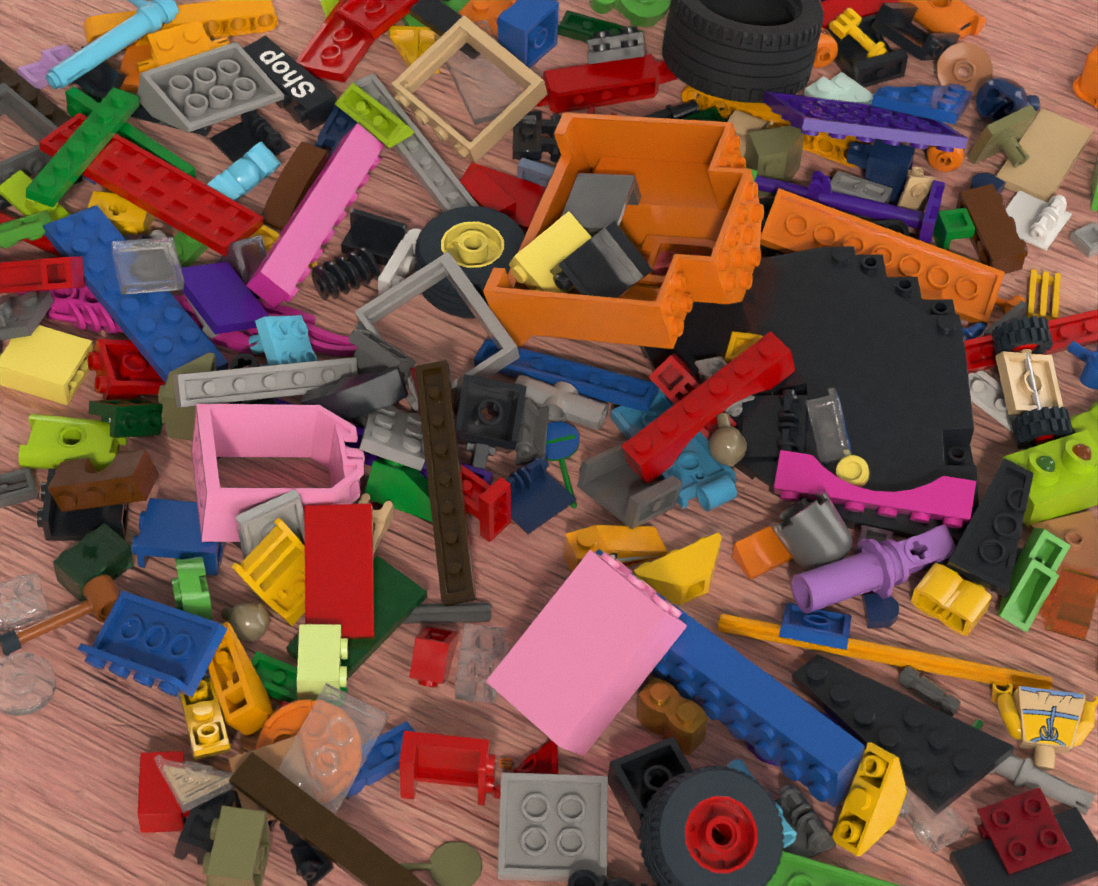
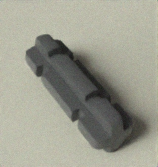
[898,666,961,717]

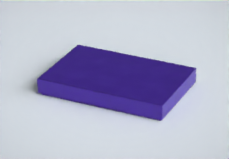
[173,262,269,334]

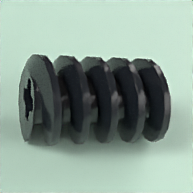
[311,247,380,301]

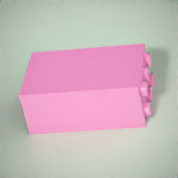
[486,550,688,756]

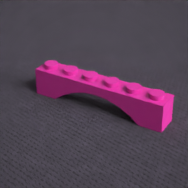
[774,450,976,528]

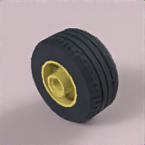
[415,206,526,319]

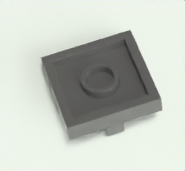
[0,291,54,340]

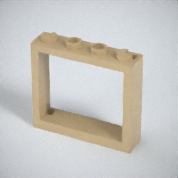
[391,16,547,163]

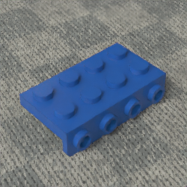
[77,590,227,697]

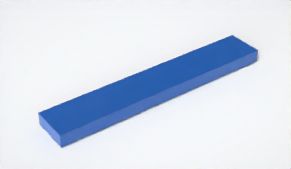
[474,339,659,412]

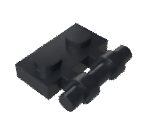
[512,111,561,163]

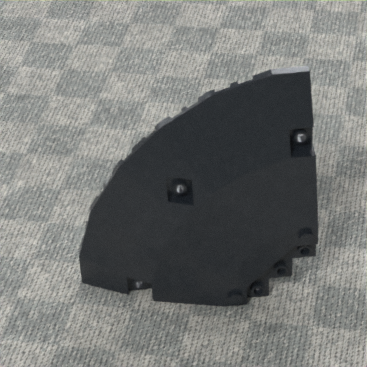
[639,246,979,539]

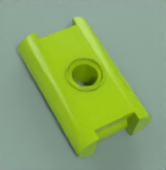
[19,414,128,472]

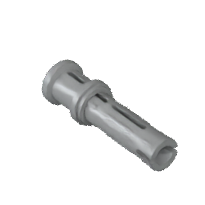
[989,754,1095,815]

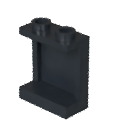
[871,2,960,61]
[827,14,908,88]

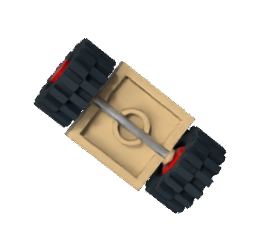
[992,316,1073,450]

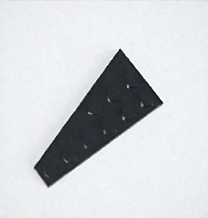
[792,654,1014,815]

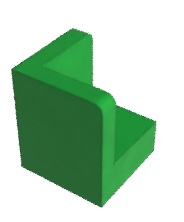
[933,208,975,251]

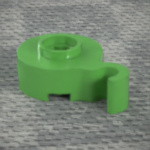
[589,0,671,27]
[171,556,213,621]

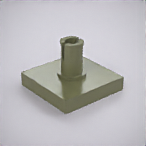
[968,105,1038,168]

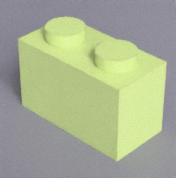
[297,624,348,701]

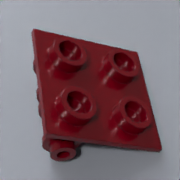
[977,787,1072,875]

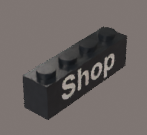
[243,36,336,131]

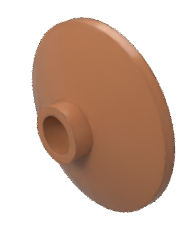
[937,43,993,97]

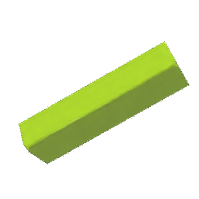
[335,82,415,148]

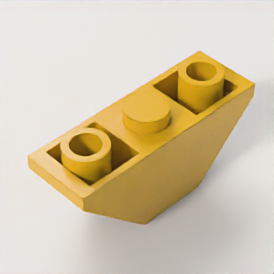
[633,532,722,605]
[179,677,230,760]
[832,742,907,856]

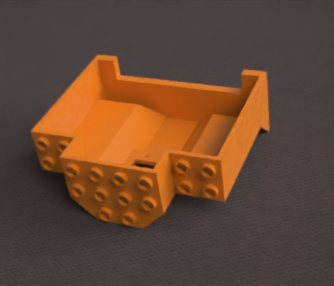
[483,112,764,349]

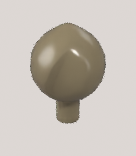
[708,413,747,467]
[221,602,269,642]

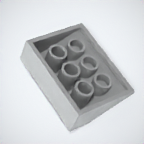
[137,42,285,133]

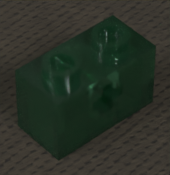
[53,523,134,602]

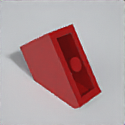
[409,626,459,687]

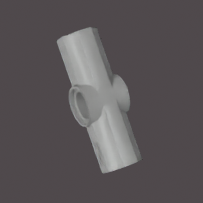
[515,375,609,430]

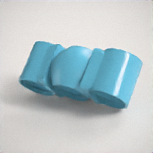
[207,141,281,202]

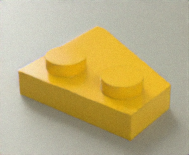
[388,26,440,74]

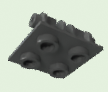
[774,784,836,859]

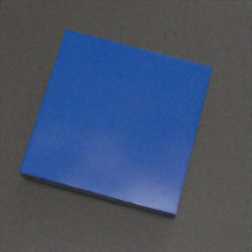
[779,603,852,650]

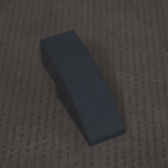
[301,366,408,421]

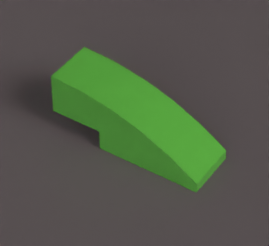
[998,527,1071,633]

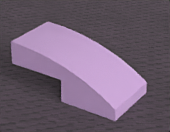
[17,44,75,90]

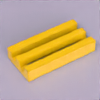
[1026,269,1061,321]

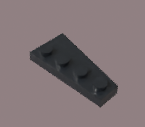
[946,458,1034,598]

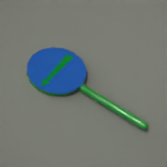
[545,422,580,509]

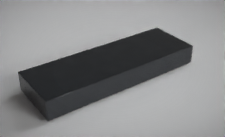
[410,0,492,60]

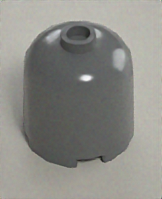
[770,490,852,571]

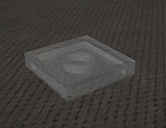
[111,237,184,295]

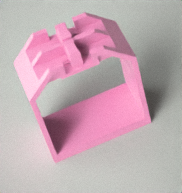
[191,404,365,542]

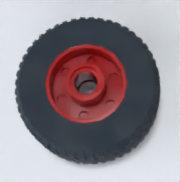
[639,766,785,886]

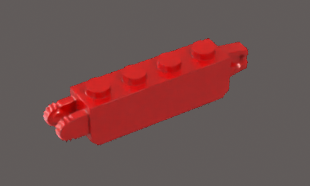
[534,54,677,114]

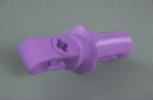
[791,525,956,613]

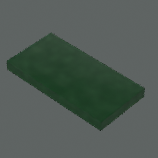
[286,555,428,680]

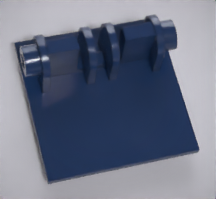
[506,456,576,534]

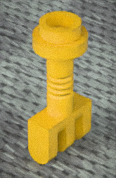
[829,8,888,59]

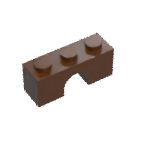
[48,450,159,512]

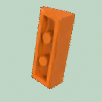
[732,520,793,580]

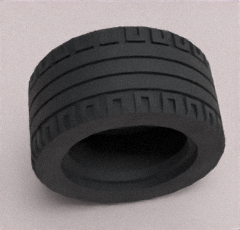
[662,0,824,103]

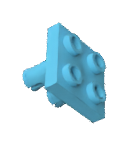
[248,315,317,366]

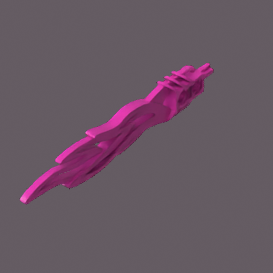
[17,285,358,357]

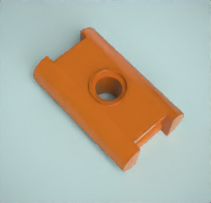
[898,0,986,41]

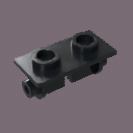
[279,822,334,886]

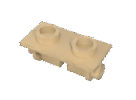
[897,166,937,212]

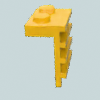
[231,517,305,626]

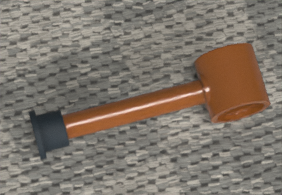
[0,575,121,658]

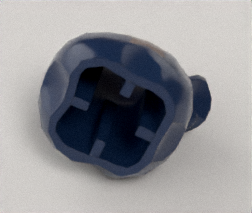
[976,77,1040,122]

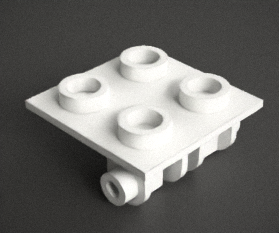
[1006,190,1072,251]

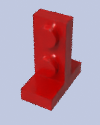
[461,464,511,542]

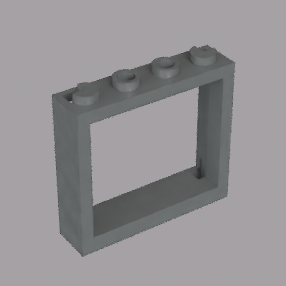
[0,83,58,185]

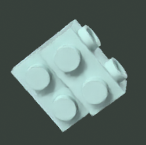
[804,72,874,104]

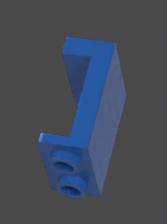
[132,498,226,576]

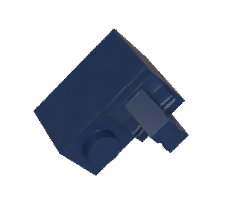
[846,139,915,206]

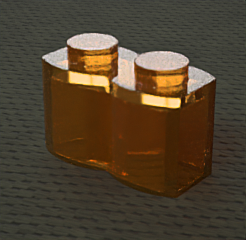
[1041,566,1098,641]

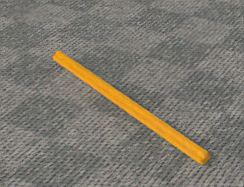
[717,614,1053,690]

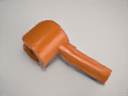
[995,295,1025,314]

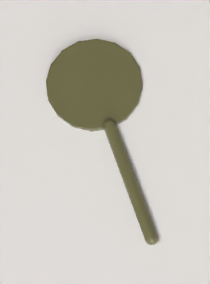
[399,842,483,886]

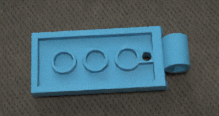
[610,389,737,512]

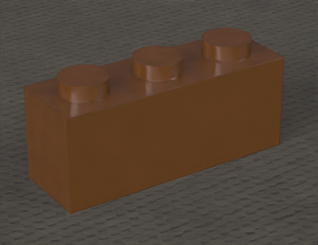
[956,183,1028,274]

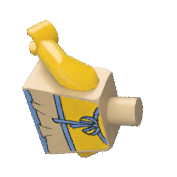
[991,683,1098,771]

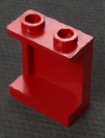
[399,731,496,806]

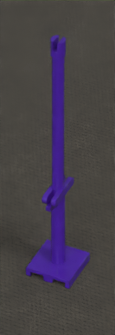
[755,171,945,244]

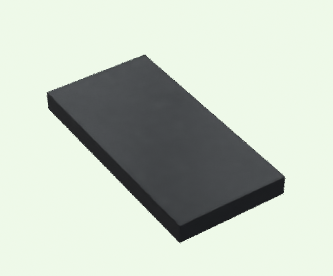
[949,807,1098,886]

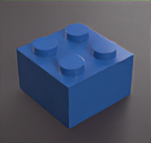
[497,0,559,69]

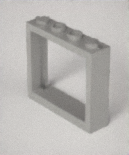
[355,251,520,413]

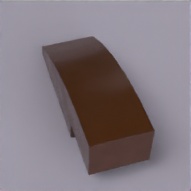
[261,142,328,230]

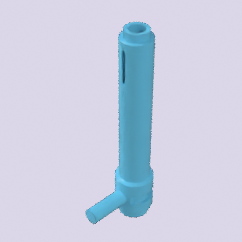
[46,0,179,90]

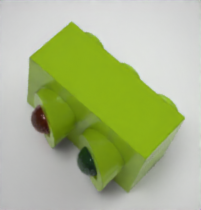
[1001,430,1098,528]

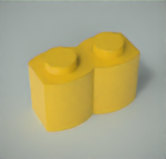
[911,563,992,636]

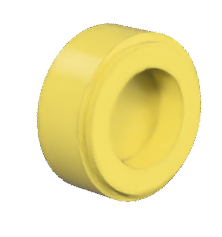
[836,455,870,487]

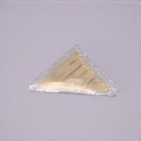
[154,755,236,813]

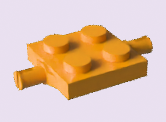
[136,20,230,74]

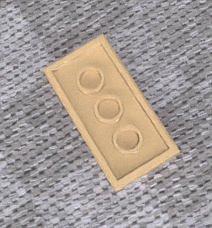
[996,108,1094,203]

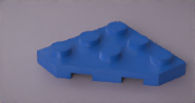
[871,84,973,125]

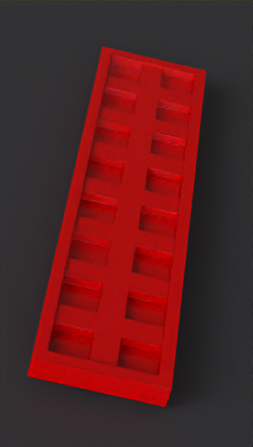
[39,113,263,257]

